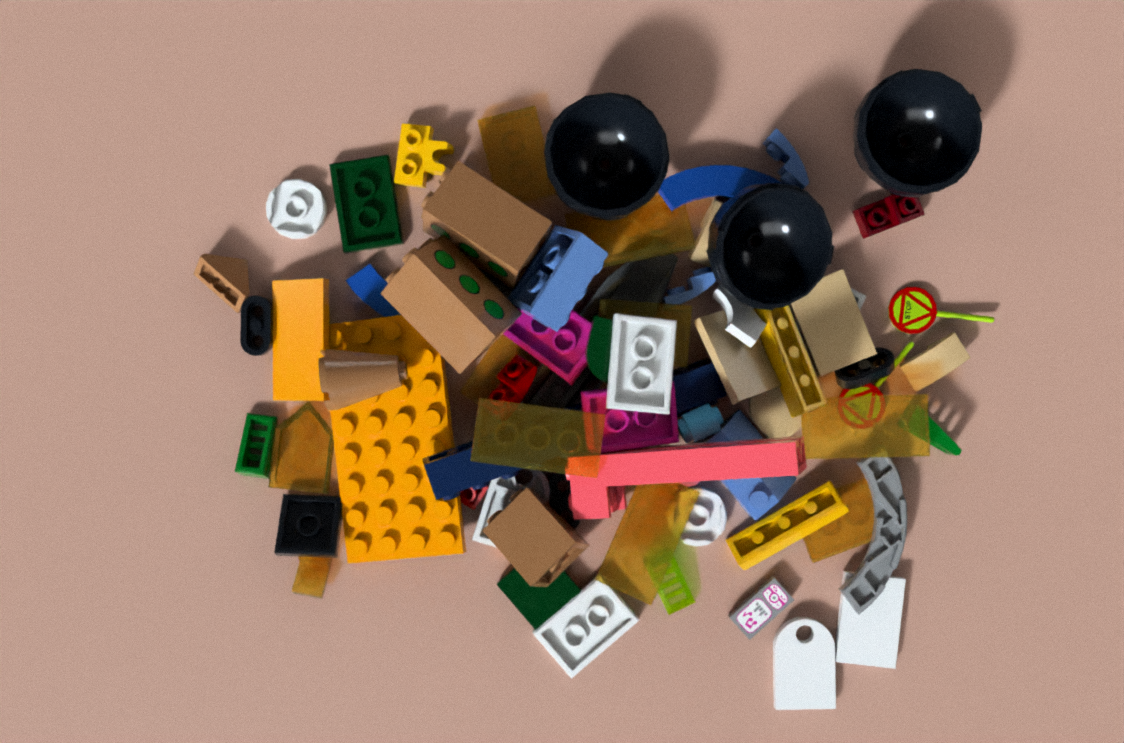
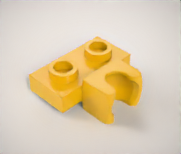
[394,123,454,188]

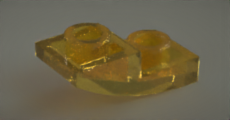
[292,557,332,599]

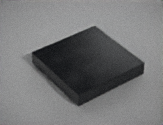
[274,494,342,558]

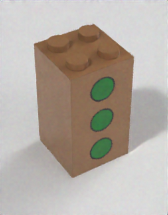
[421,161,552,289]
[380,235,522,374]

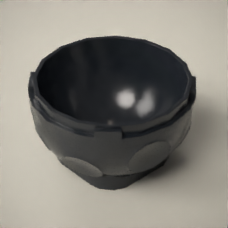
[853,69,982,197]
[544,92,669,221]
[706,183,835,310]

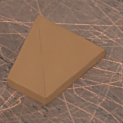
[194,254,250,313]

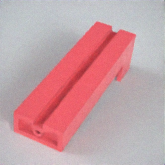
[565,436,807,520]

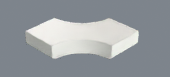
[712,285,767,347]

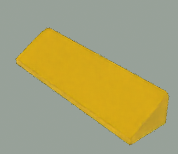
[753,305,828,418]
[726,480,849,570]

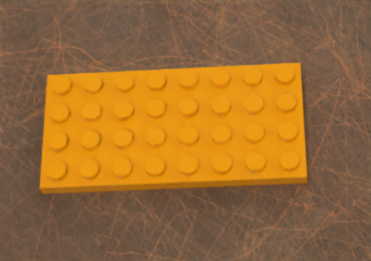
[329,315,466,564]

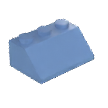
[507,225,609,332]
[698,409,797,521]

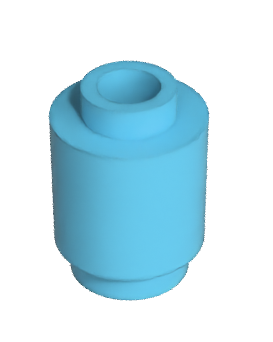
[678,403,724,443]

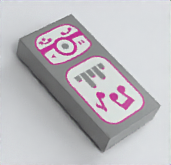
[728,576,794,640]

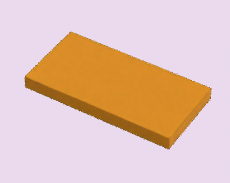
[272,278,330,401]

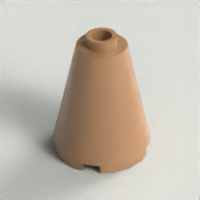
[318,349,408,411]

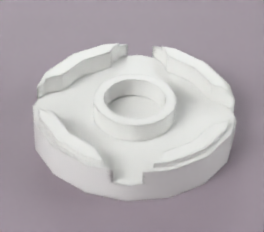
[266,179,327,239]
[667,486,727,547]

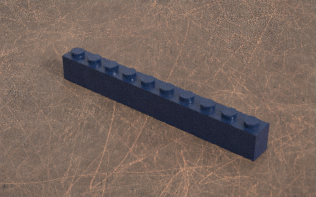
[422,358,727,500]

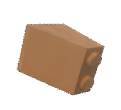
[482,487,590,587]

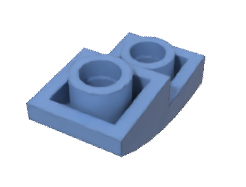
[763,128,809,189]
[661,267,716,310]

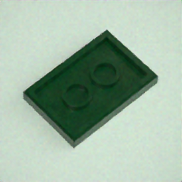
[329,155,404,254]

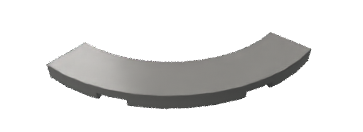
[838,444,907,615]

